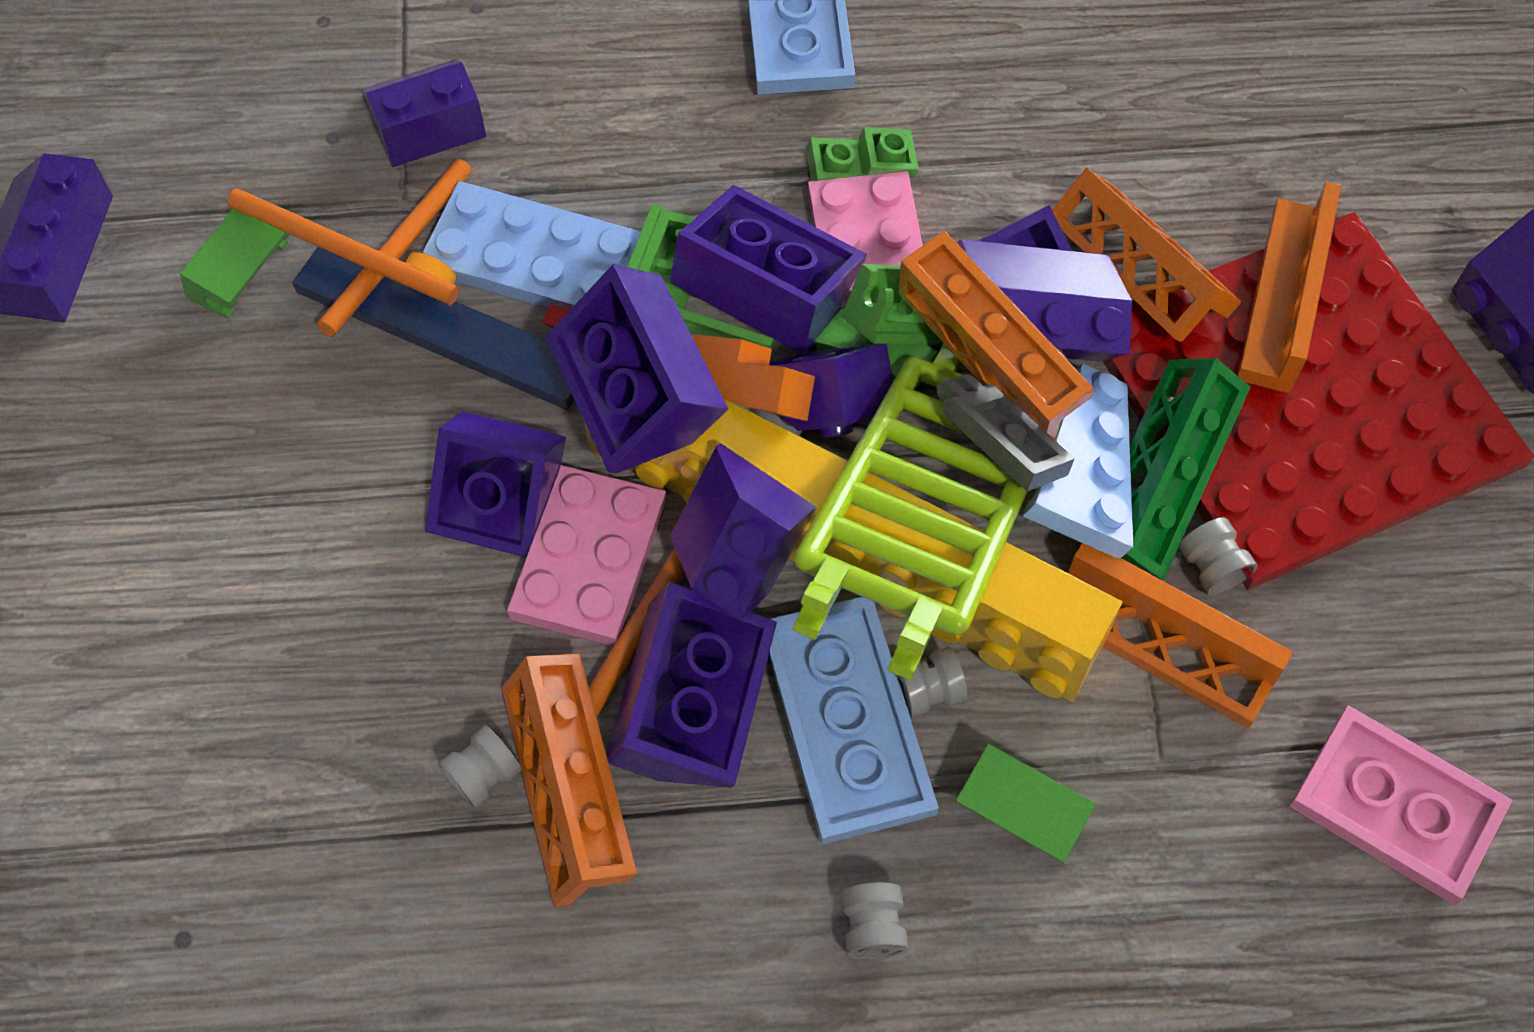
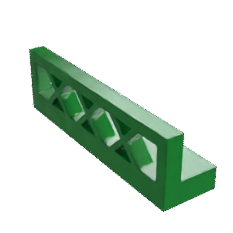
[1121,358,1251,581]

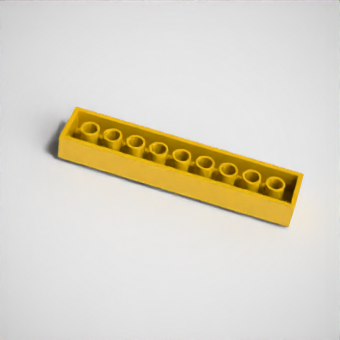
[583,398,1123,703]

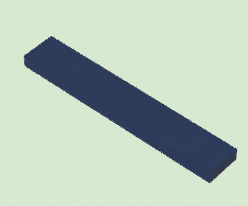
[292,247,574,411]

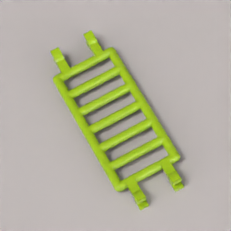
[792,343,1027,681]

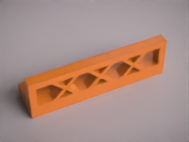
[1052,167,1242,342]
[1237,181,1342,393]
[899,230,1094,440]
[1068,543,1293,728]
[502,653,637,907]

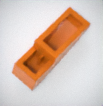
[691,334,815,421]

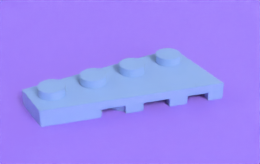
[1022,363,1133,559]

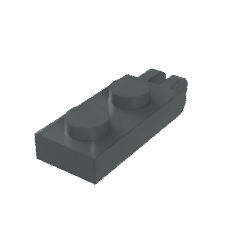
[937,374,1075,492]

